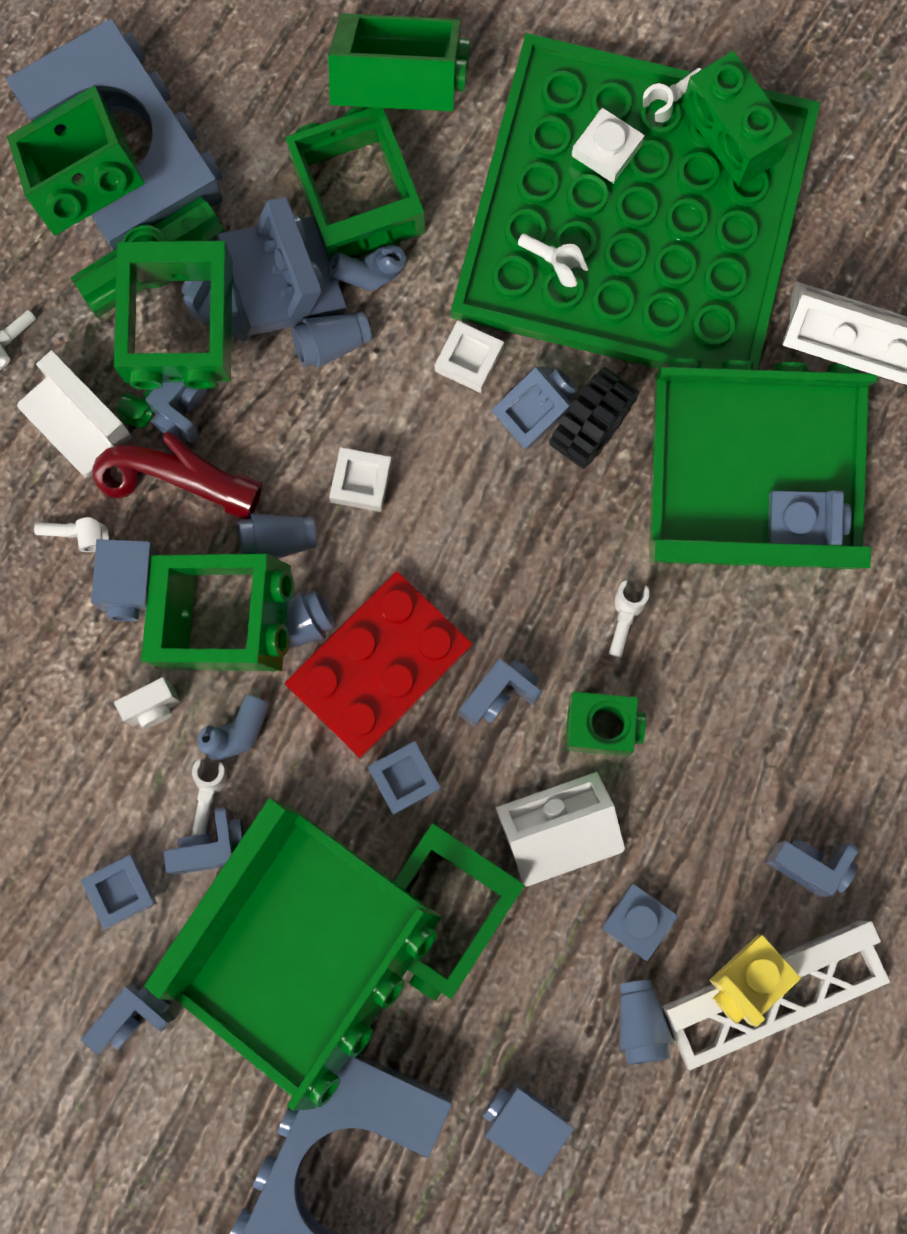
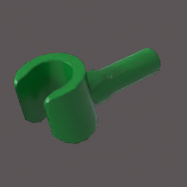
[117,390,154,428]

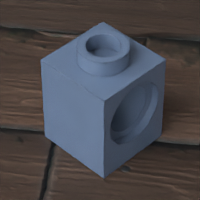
[91,539,160,622]
[482,1082,574,1178]

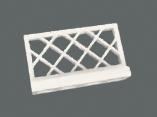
[783,281,907,385]

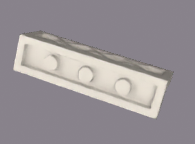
[661,920,890,1071]

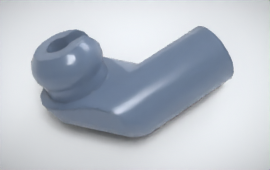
[197,694,270,760]

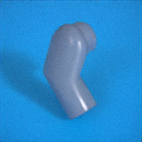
[328,245,406,291]

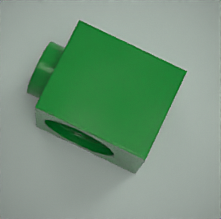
[565,692,646,757]

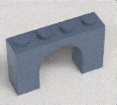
[6,18,223,251]
[230,1053,452,1234]

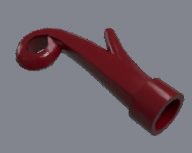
[92,431,263,520]

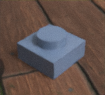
[367,741,441,815]
[81,854,157,929]
[601,884,678,961]

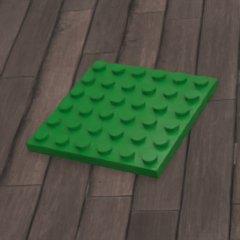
[451,33,820,370]

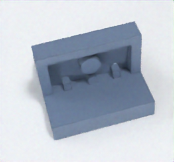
[215,197,347,336]

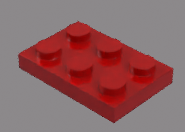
[284,571,473,760]

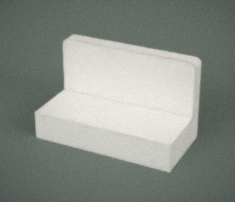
[17,350,132,477]
[496,772,625,886]

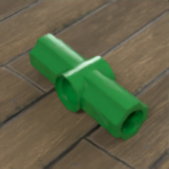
[70,196,225,318]

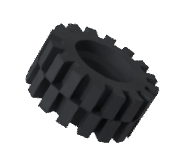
[549,367,640,469]

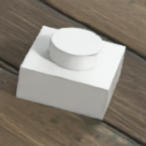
[572,108,645,184]
[435,320,504,393]
[329,447,392,512]
[114,677,181,729]

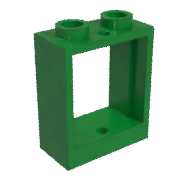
[328,13,470,111]
[7,85,145,236]
[285,107,425,261]
[114,241,233,390]
[141,554,294,671]
[394,823,525,1001]

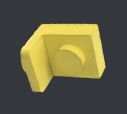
[709,934,802,1027]

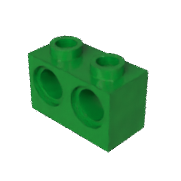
[682,51,793,187]

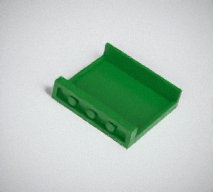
[649,359,877,570]
[144,798,442,1111]

